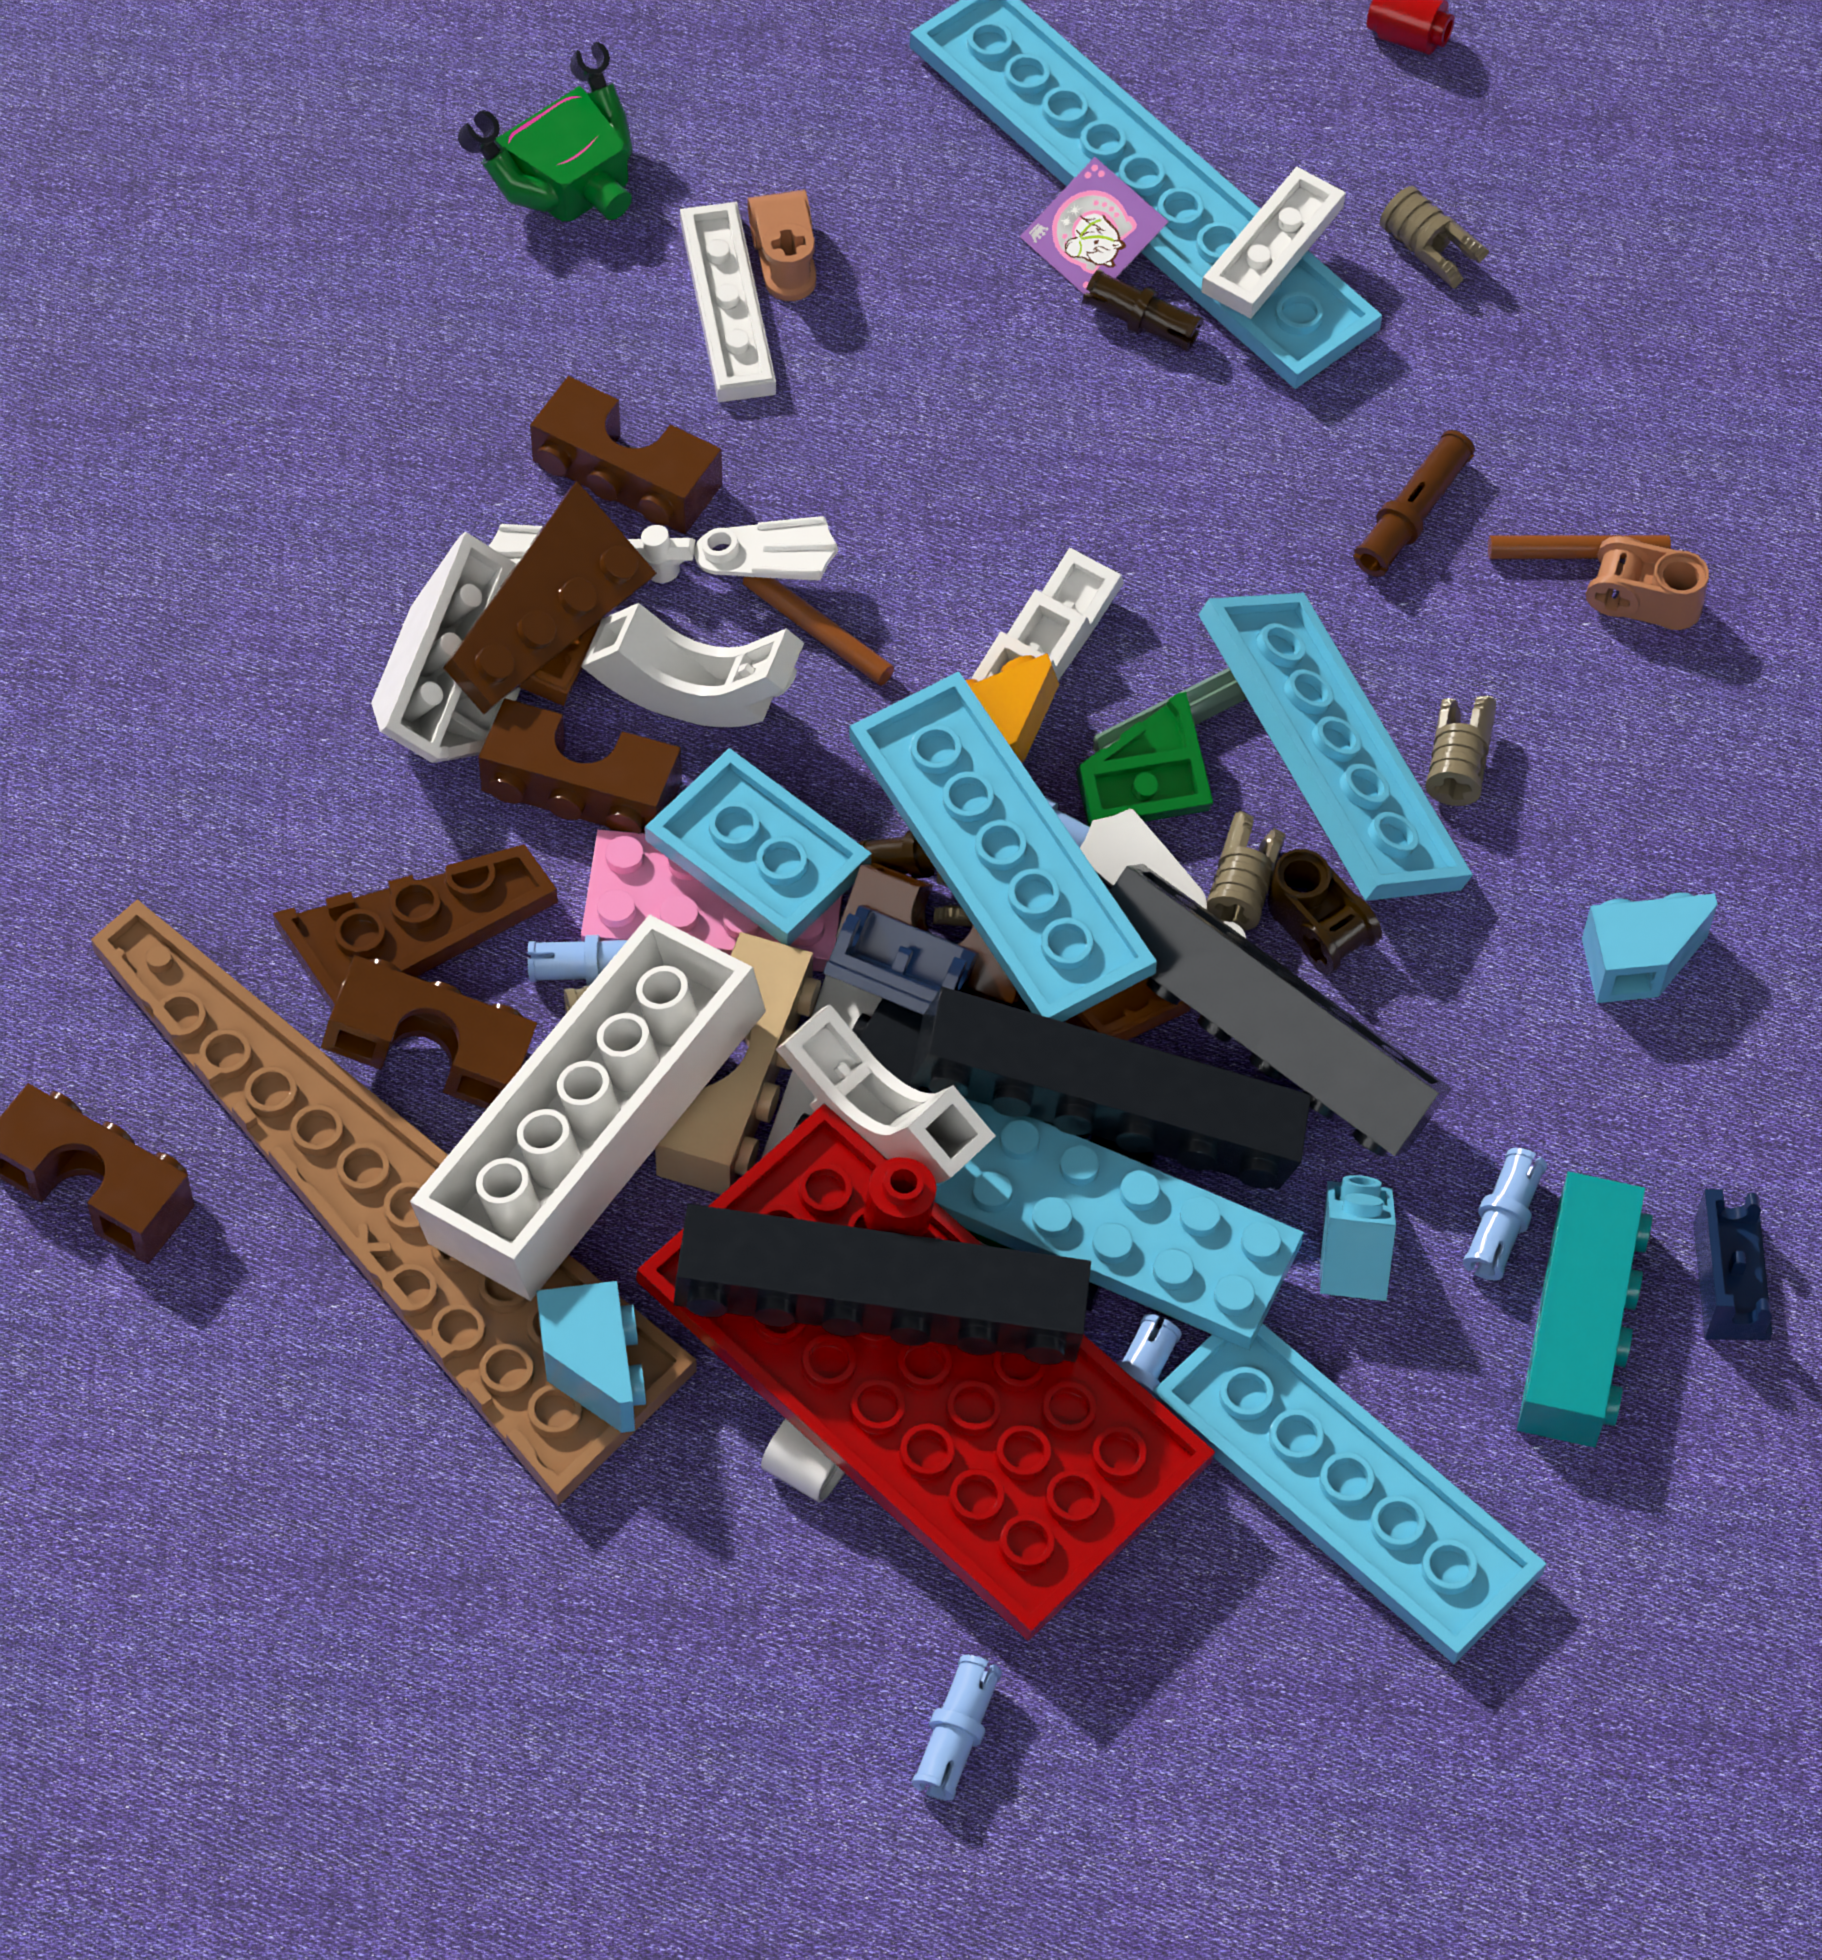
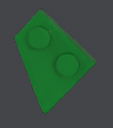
[1076,692,1213,827]

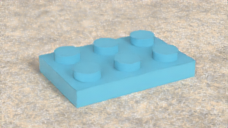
[645,748,872,946]

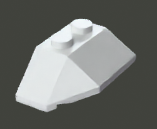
[371,532,521,763]

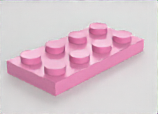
[581,829,843,972]

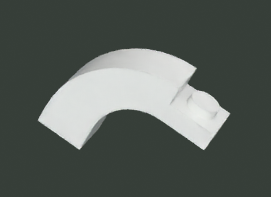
[581,603,804,727]
[776,1004,996,1184]

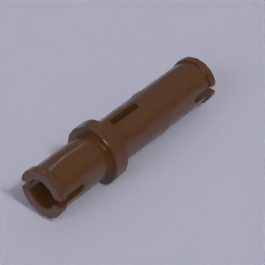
[1353,430,1475,577]

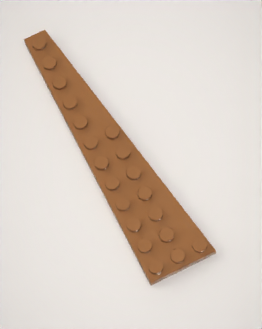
[91,899,697,1506]

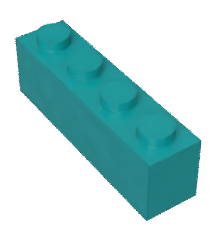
[1516,1171,1653,1448]

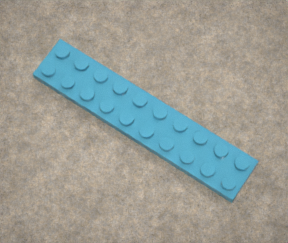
[910,0,1382,389]

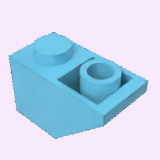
[1582,893,1718,1003]
[1319,1175,1396,1301]
[536,1281,646,1433]

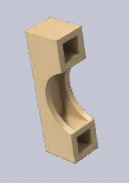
[655,932,821,1195]

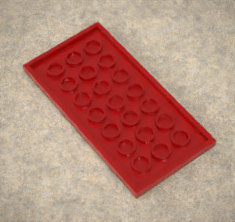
[636,1103,1215,1641]

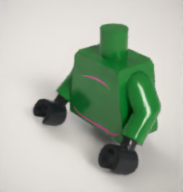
[458,42,633,222]

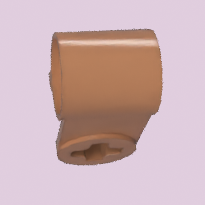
[747,189,817,301]
[1586,536,1709,630]

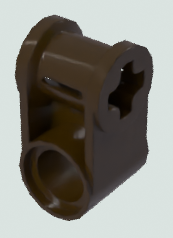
[1268,849,1382,974]

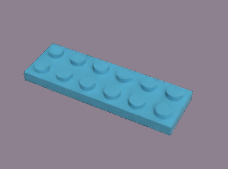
[1198,593,1473,901]
[849,671,1157,1022]
[935,1099,1304,1350]
[1152,1324,1547,1664]

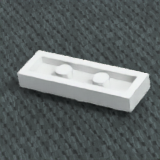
[1201,167,1346,319]

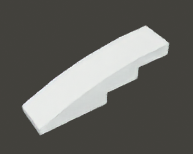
[971,548,1124,681]

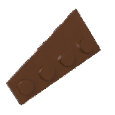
[443,481,657,715]
[273,844,558,1010]

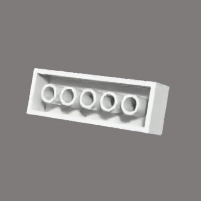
[410,914,766,1301]

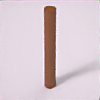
[1488,535,1671,559]
[742,576,894,686]

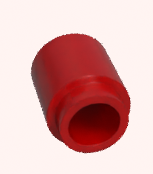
[1367,0,1455,55]
[864,1157,936,1237]

